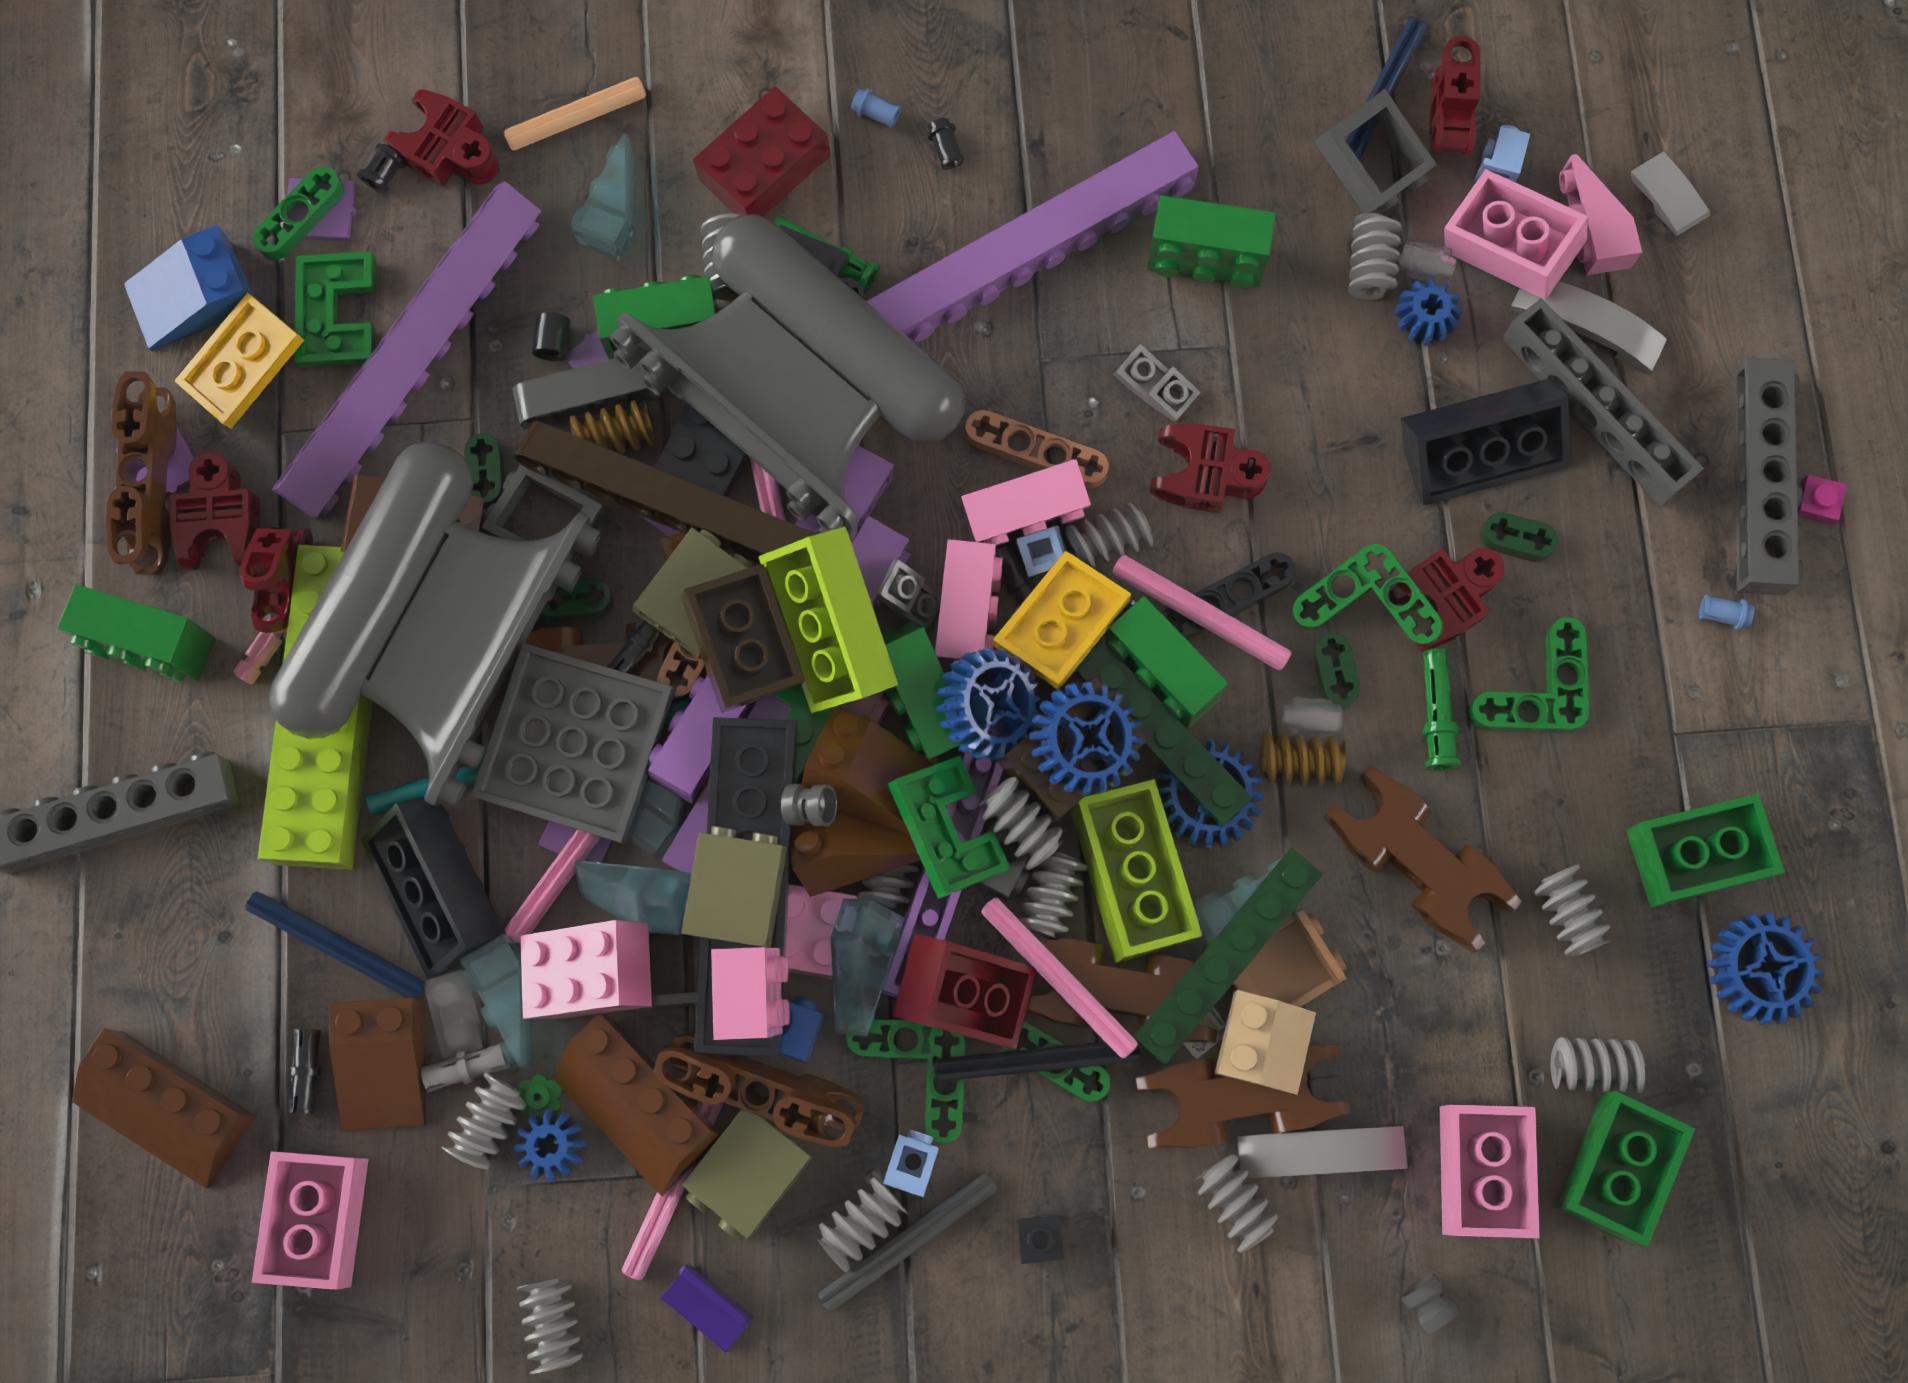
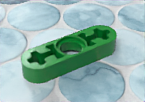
[253,167,344,260]
[1002,1021,1110,1102]

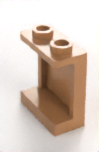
[1230,908,1347,1007]

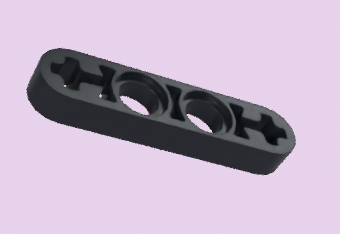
[1161,552,1296,640]

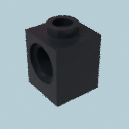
[1016,1215,1064,1264]

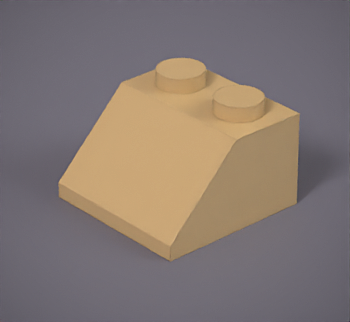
[1215,990,1316,1095]

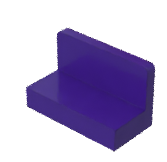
[661,1264,754,1352]

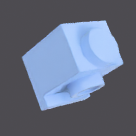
[1474,125,1530,182]
[1017,526,1067,577]
[883,1129,939,1197]

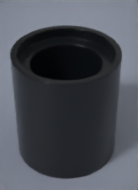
[532,312,571,361]

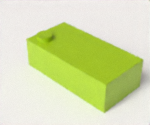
[759,526,898,713]
[1070,779,1203,964]

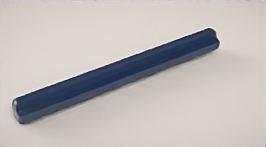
[1333,17,1427,174]
[245,891,427,999]

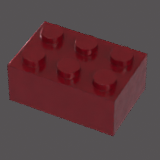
[693,86,831,216]
[893,934,1036,1049]

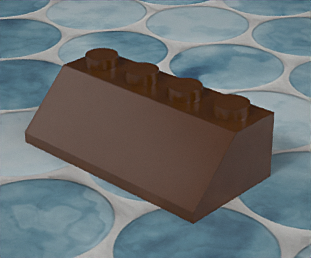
[552,1013,722,1196]
[72,1028,256,1189]

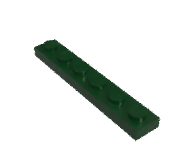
[1074,638,1252,827]
[1133,847,1323,1065]

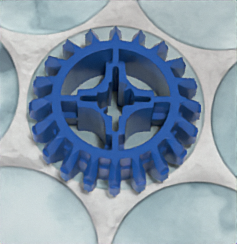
[936,648,1043,760]
[1029,681,1143,795]
[1157,740,1264,849]
[1706,913,1826,1025]

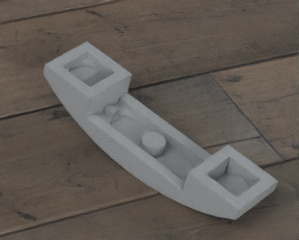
[1510,282,1667,374]
[1237,1126,1408,1178]

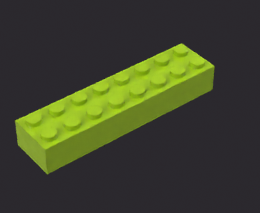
[258,545,373,870]

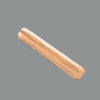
[504,77,646,150]

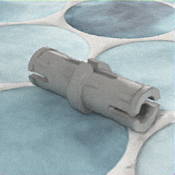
[421,1043,510,1092]

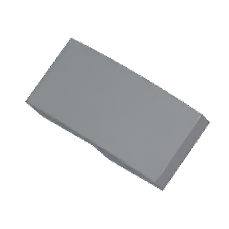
[1631,151,1710,236]
[1113,344,1201,421]
[876,559,941,631]

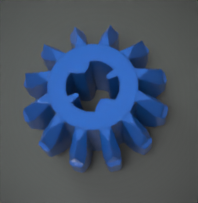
[1395,277,1462,347]
[514,1110,587,1182]

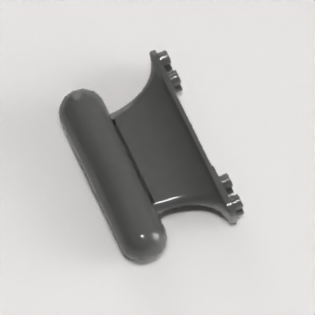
[610,214,966,541]
[268,442,601,807]

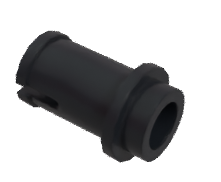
[927,118,965,170]

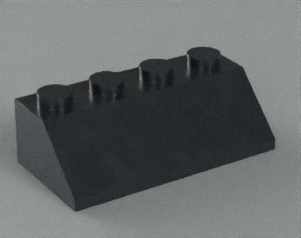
[1401,378,1571,505]
[360,796,506,981]

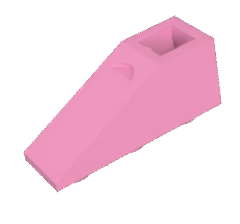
[1559,154,1642,275]

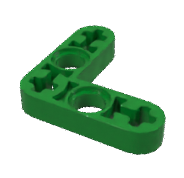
[1293,544,1443,644]
[1468,617,1589,733]
[846,1019,965,1144]

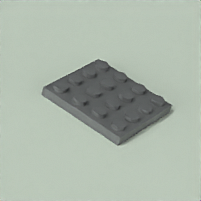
[471,643,676,844]

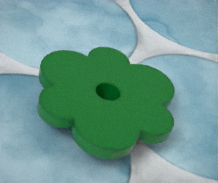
[517,1074,563,1122]

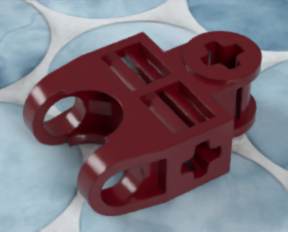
[1429,36,1480,157]
[383,89,499,187]
[1149,423,1271,513]
[170,452,260,571]
[239,526,314,633]
[1389,548,1504,652]

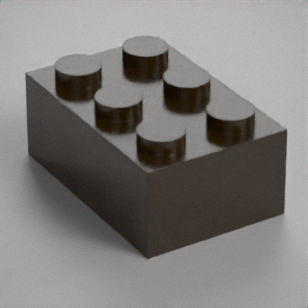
[681,564,805,713]
[996,676,1149,821]

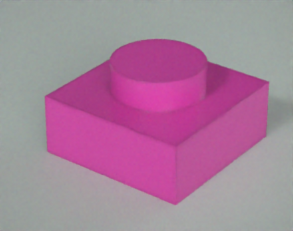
[1797,474,1847,525]

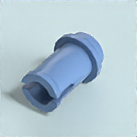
[851,88,901,129]
[1699,594,1755,631]

